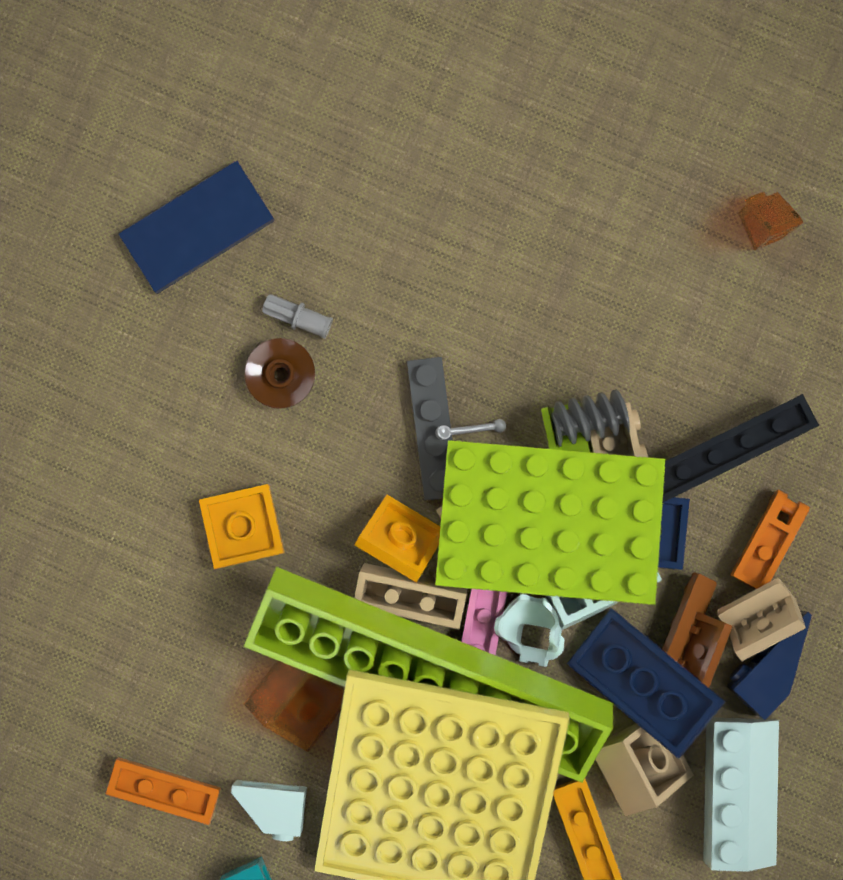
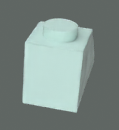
[231,780,307,841]

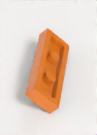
[106,758,221,825]

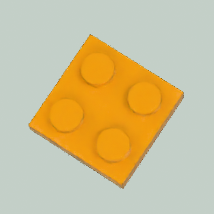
[199,484,285,569]
[354,494,441,583]

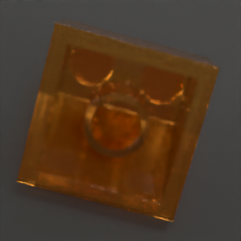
[243,661,345,752]

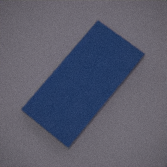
[119,161,275,294]
[567,608,726,759]

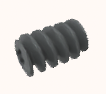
[551,389,630,448]

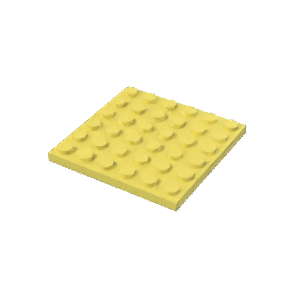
[314,669,569,880]

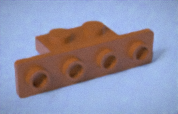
[662,572,733,687]

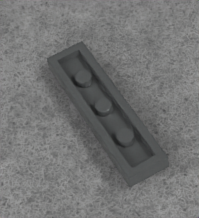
[407,357,453,501]

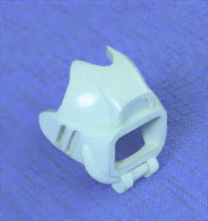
[494,594,564,667]

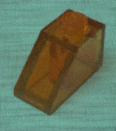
[738,192,803,251]

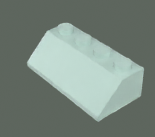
[703,717,779,872]

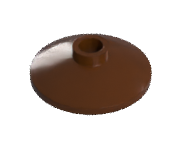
[244,338,315,409]

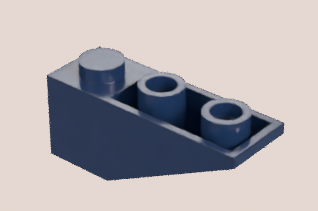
[726,610,812,720]

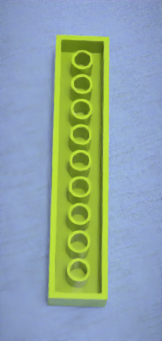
[243,567,613,783]

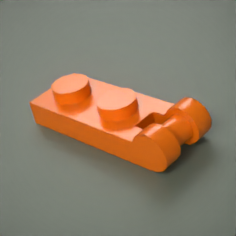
[730,489,810,590]

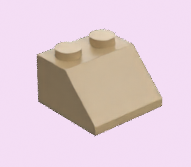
[596,723,694,816]

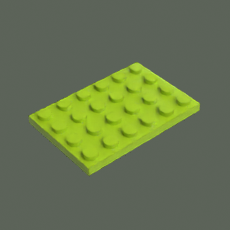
[435,440,666,605]

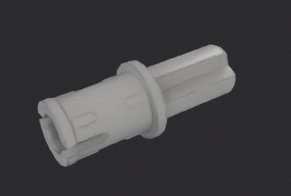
[262,294,333,339]

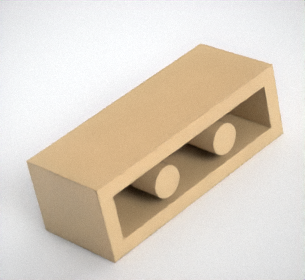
[354,563,467,629]

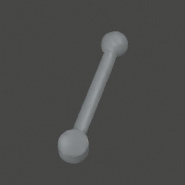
[435,419,506,440]

